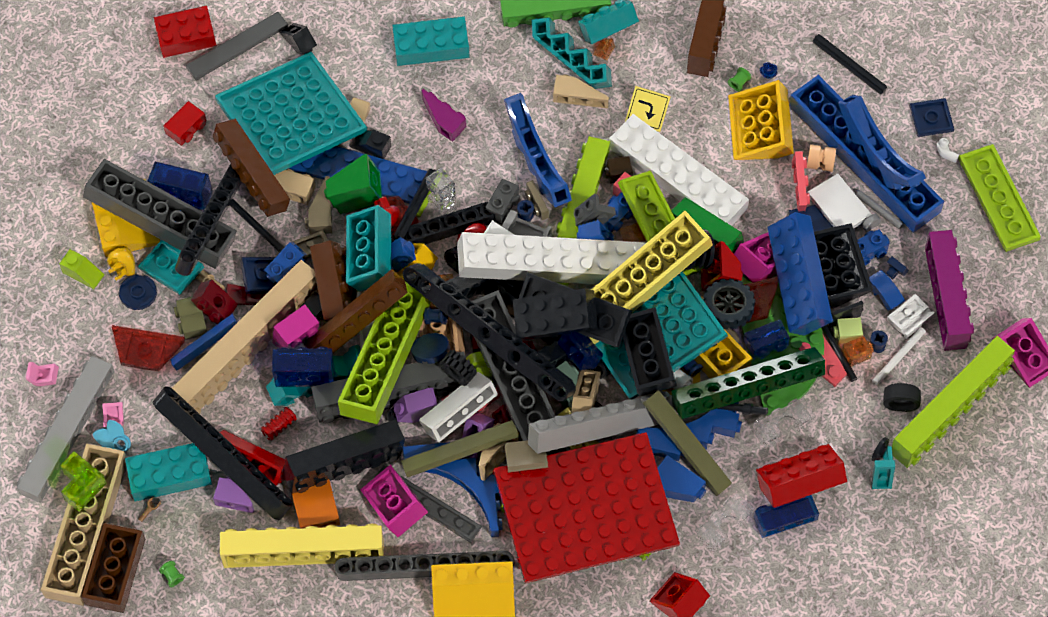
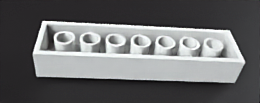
[609,114,749,226]

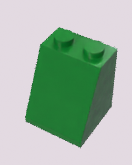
[324,154,382,214]

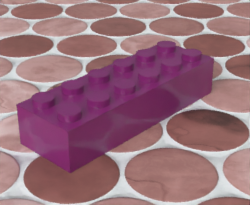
[925,230,974,351]

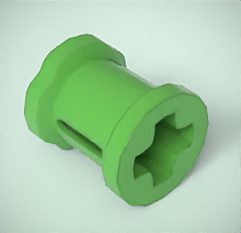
[728,67,751,92]
[159,561,185,588]

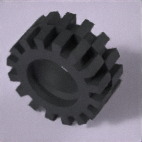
[440,350,477,386]

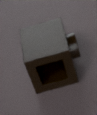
[604,156,633,184]

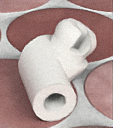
[937,138,959,163]

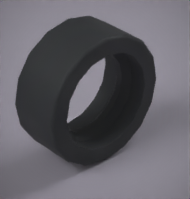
[883,383,921,412]

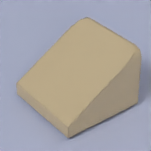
[351,97,371,122]

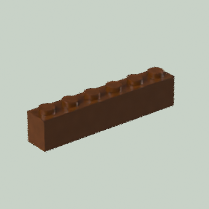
[213,118,290,217]
[305,269,408,364]

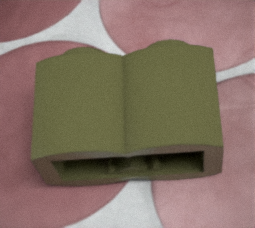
[173,296,207,339]

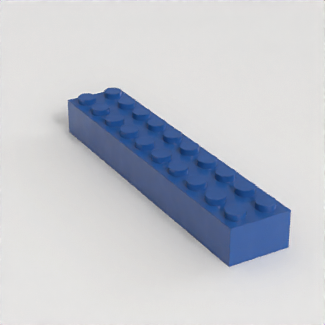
[789,74,944,233]

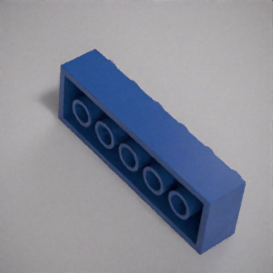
[767,212,833,336]

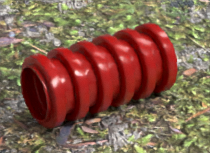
[261,407,297,441]

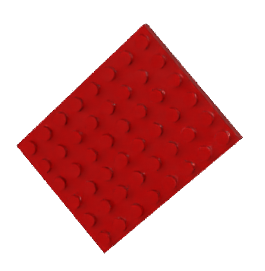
[493,432,680,584]

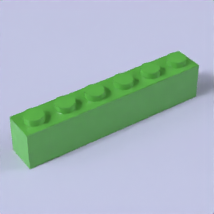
[500,0,611,28]

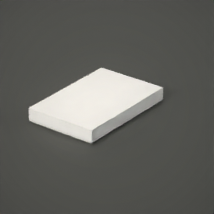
[807,174,872,229]

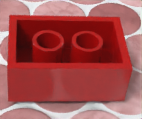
[153,5,217,58]

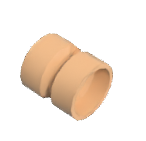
[807,144,836,172]

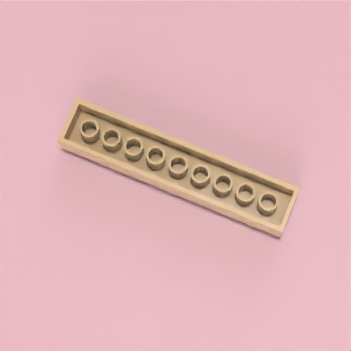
[172,260,319,414]

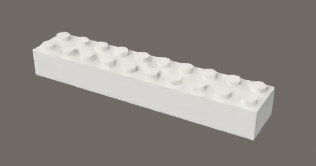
[457,232,646,284]

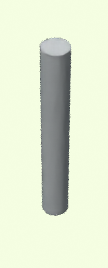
[855,190,904,229]

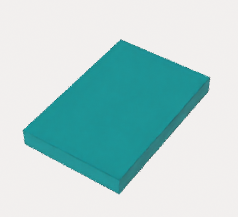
[137,240,205,295]

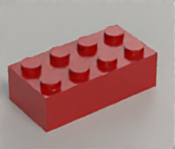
[756,444,847,508]

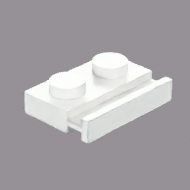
[887,294,935,338]

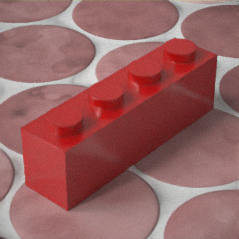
[219,430,285,486]

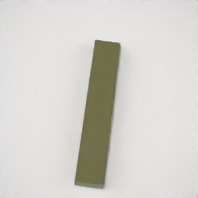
[643,390,732,496]
[401,420,519,478]

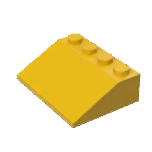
[728,80,794,160]
[92,179,160,258]
[431,561,515,617]

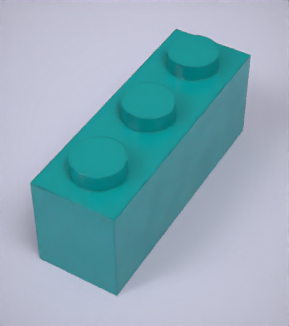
[578,0,639,44]

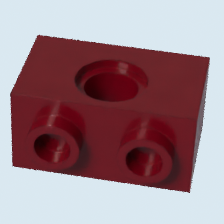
[191,279,238,324]

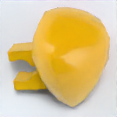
[107,247,135,281]

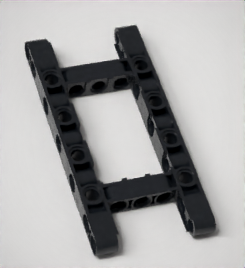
[403,246,611,401]

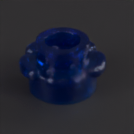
[760,62,778,79]

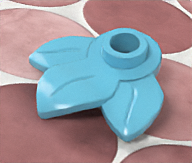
[93,420,131,452]

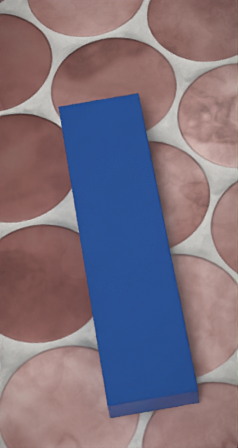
[170,314,238,371]

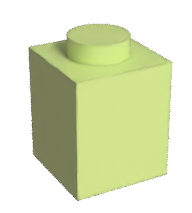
[833,317,863,344]

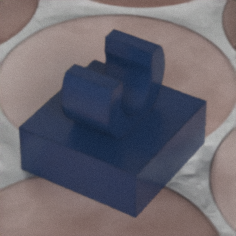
[886,256,909,280]

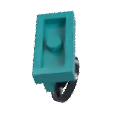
[871,437,895,489]

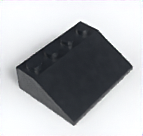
[814,223,873,309]

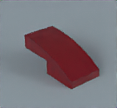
[226,284,266,305]

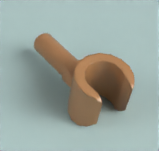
[138,496,161,522]

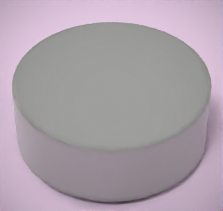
[862,214,881,232]

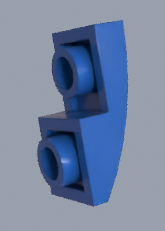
[869,270,905,311]

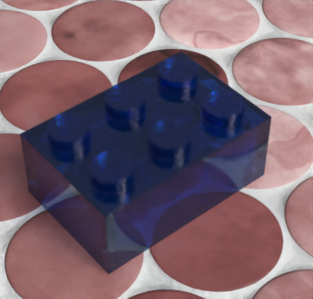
[148,161,213,210]
[272,347,335,387]

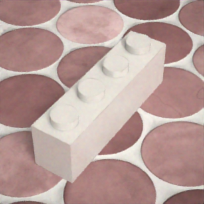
[419,372,498,442]

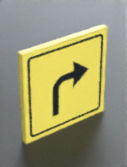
[625,86,671,132]

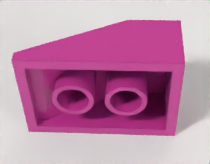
[734,232,777,285]
[272,305,319,350]
[992,318,1048,388]
[360,464,428,537]

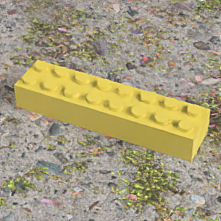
[587,211,713,345]
[220,523,384,568]

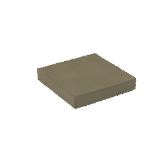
[504,440,548,472]

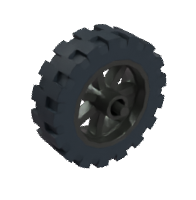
[703,279,755,330]

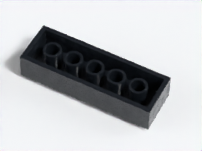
[283,419,405,494]

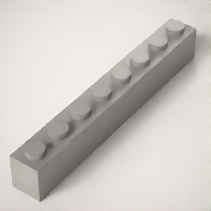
[17,356,115,503]
[528,391,676,454]

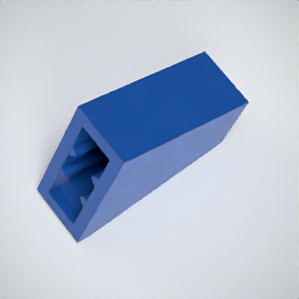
[657,455,706,503]

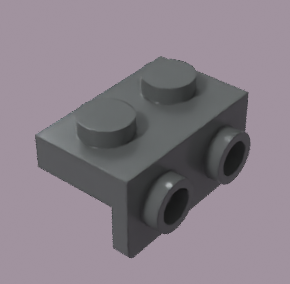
[486,179,521,225]
[574,194,616,227]

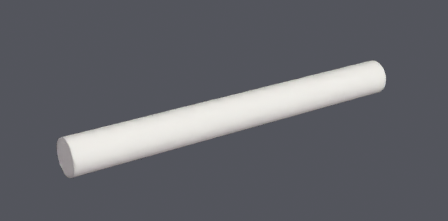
[872,327,926,386]

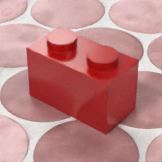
[163,101,207,146]

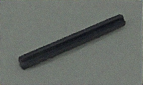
[813,34,887,95]
[393,169,438,240]

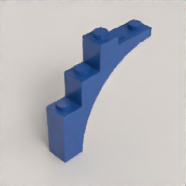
[504,93,572,207]
[838,95,926,190]
[636,402,742,462]
[403,442,503,537]

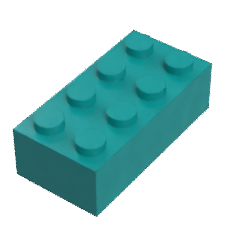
[392,16,470,66]
[346,205,391,292]
[125,443,212,502]

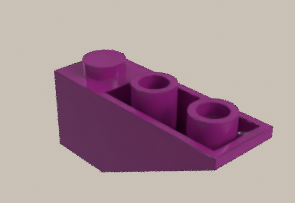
[421,89,467,142]

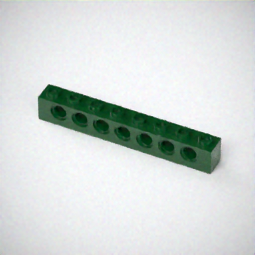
[671,347,825,419]

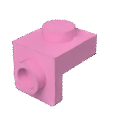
[26,362,59,386]
[102,402,124,427]

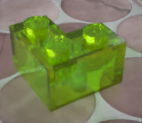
[60,451,107,512]

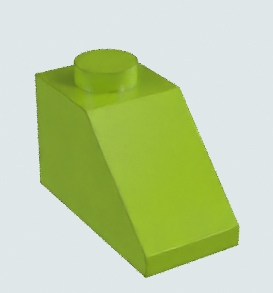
[59,249,104,289]

